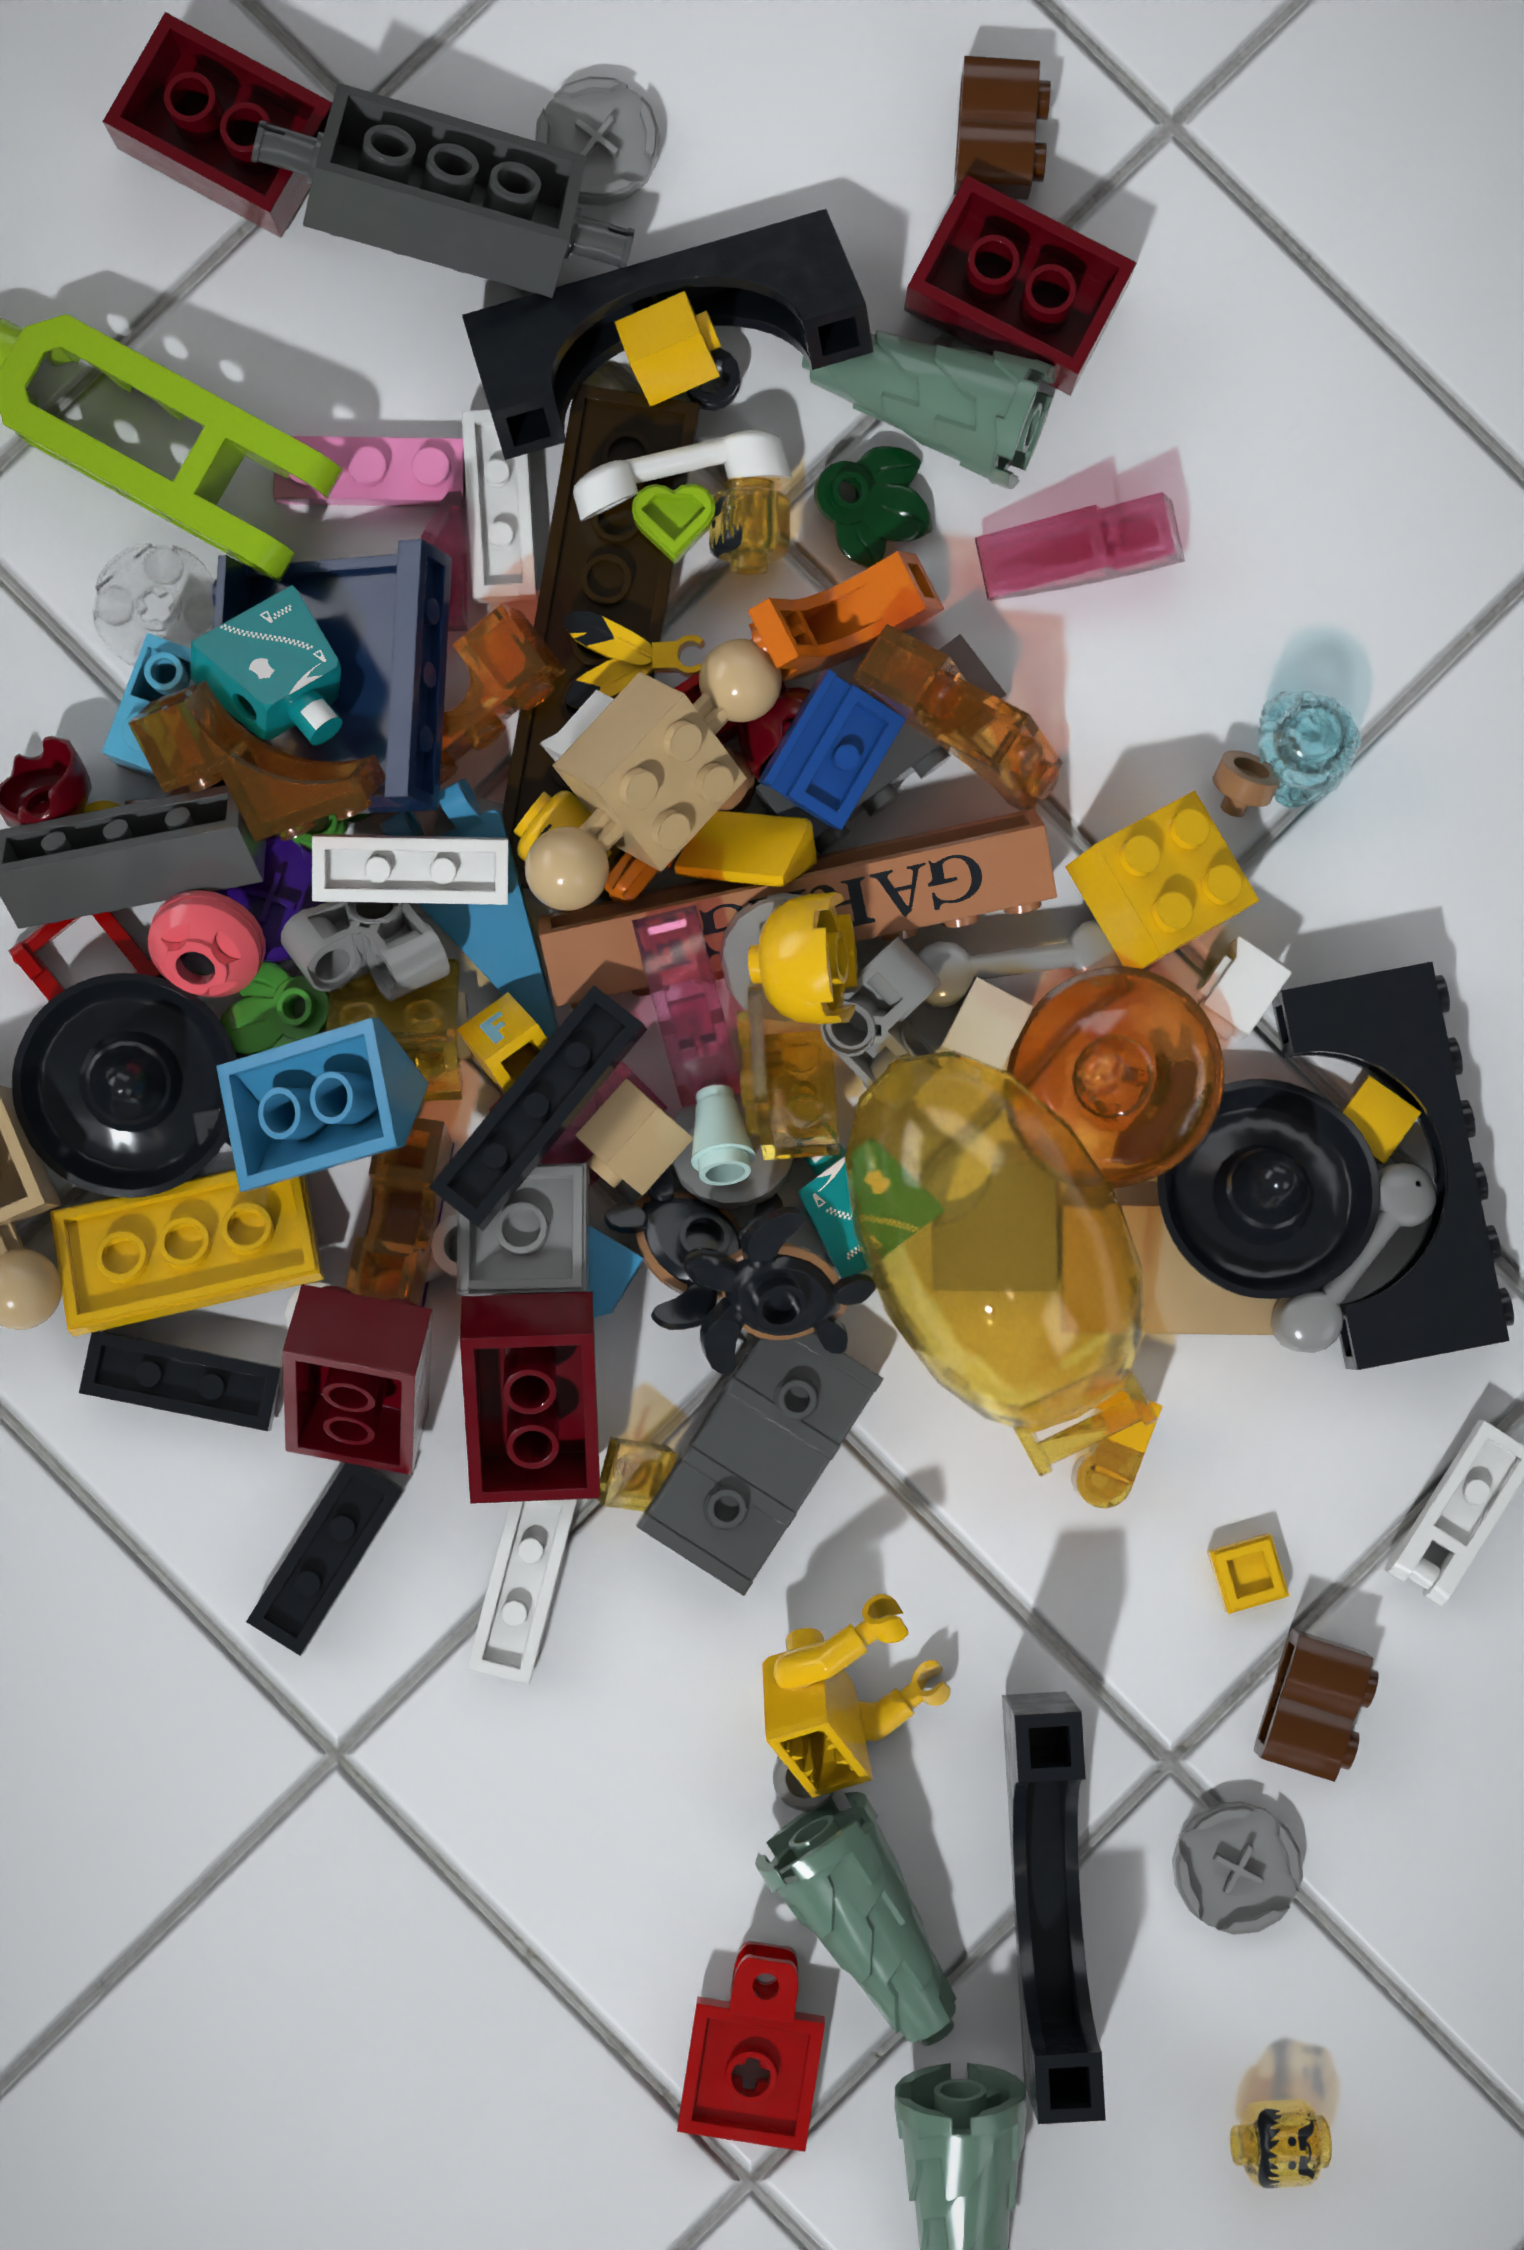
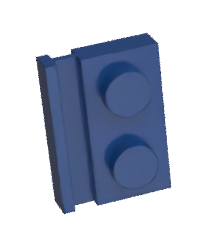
[758,669,906,830]

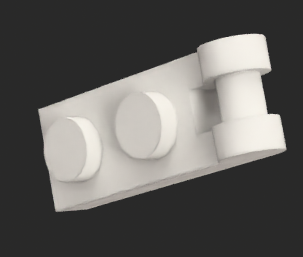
[1385,1420,1524,1606]

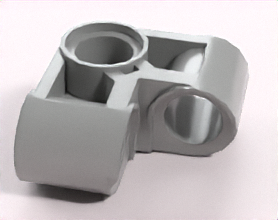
[281,902,450,1001]
[820,936,943,1109]

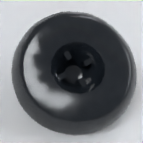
[12,973,237,1198]
[1157,1079,1380,1299]

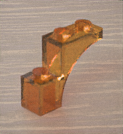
[852,624,1063,811]
[128,680,385,842]

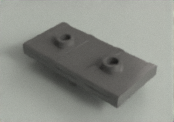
[636,1332,884,1596]

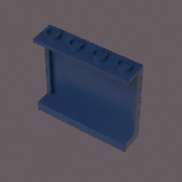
[200,539,452,818]

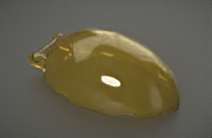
[845,1050,1158,1477]

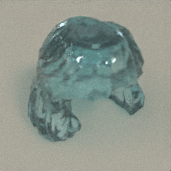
[1257,691,1361,809]

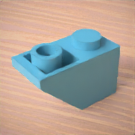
[102,633,204,785]

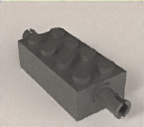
[251,82,635,298]

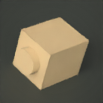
[575,1078,693,1196]

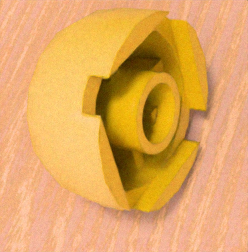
[748,892,858,1024]

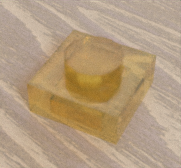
[595,1437,678,1511]

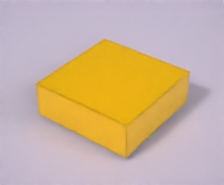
[1341,1075,1421,1165]
[1207,1533,1289,1614]

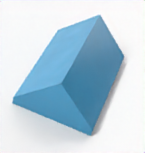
[216,1018,429,1192]

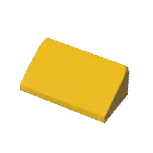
[674,810,817,887]

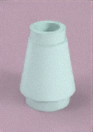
[691,1085,755,1186]

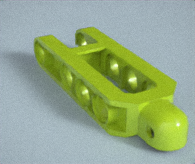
[0,314,343,582]

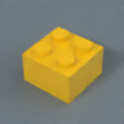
[1065,790,1260,977]

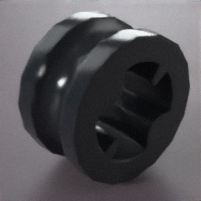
[686,348,740,411]

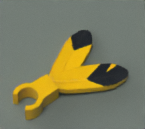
[563,611,705,709]

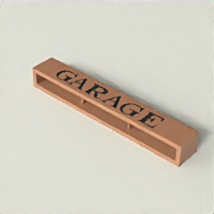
[537,808,1057,1009]

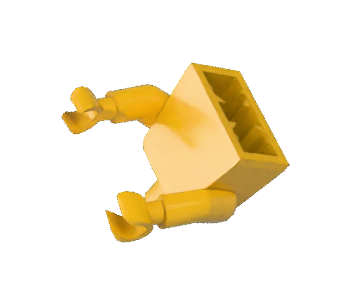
[762,1594,951,1798]

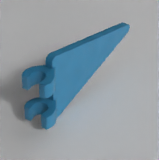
[380,778,558,1038]

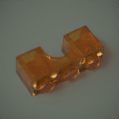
[440,604,565,785]
[345,1117,453,1307]

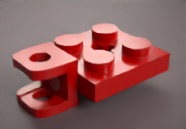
[677,1941,825,2152]

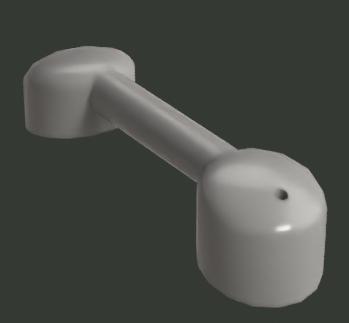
[917,919,1125,1008]
[1271,1163,1437,1353]

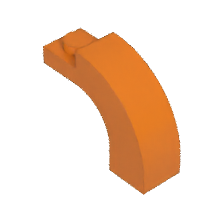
[747,551,945,681]

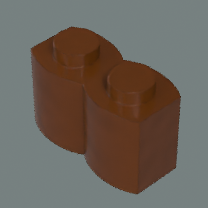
[953,56,1051,200]
[1254,1628,1379,1782]

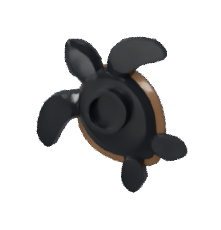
[604,1168,783,1330]
[682,1207,876,1375]

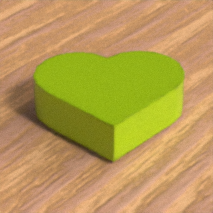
[632,483,716,564]

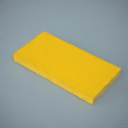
[50,1169,325,1337]

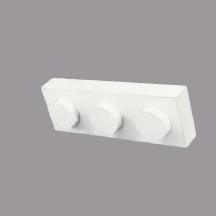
[461,409,538,604]
[312,834,508,905]
[466,1499,578,1685]

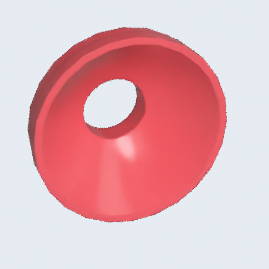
[148,890,266,998]

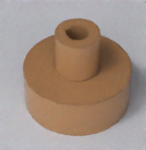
[1212,750,1281,817]

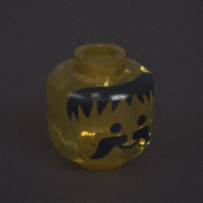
[709,477,790,575]
[1230,2099,1332,2188]

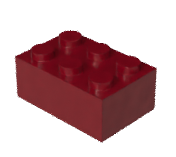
[102,12,332,238]
[904,175,1137,396]
[282,1284,433,1475]
[460,1291,600,1504]

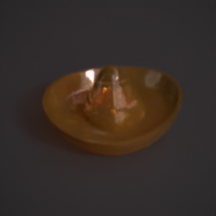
[1006,966,1226,1189]

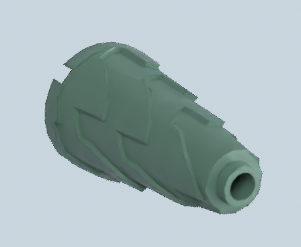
[802,330,1056,489]
[755,1792,957,2046]
[894,2063,1027,2250]

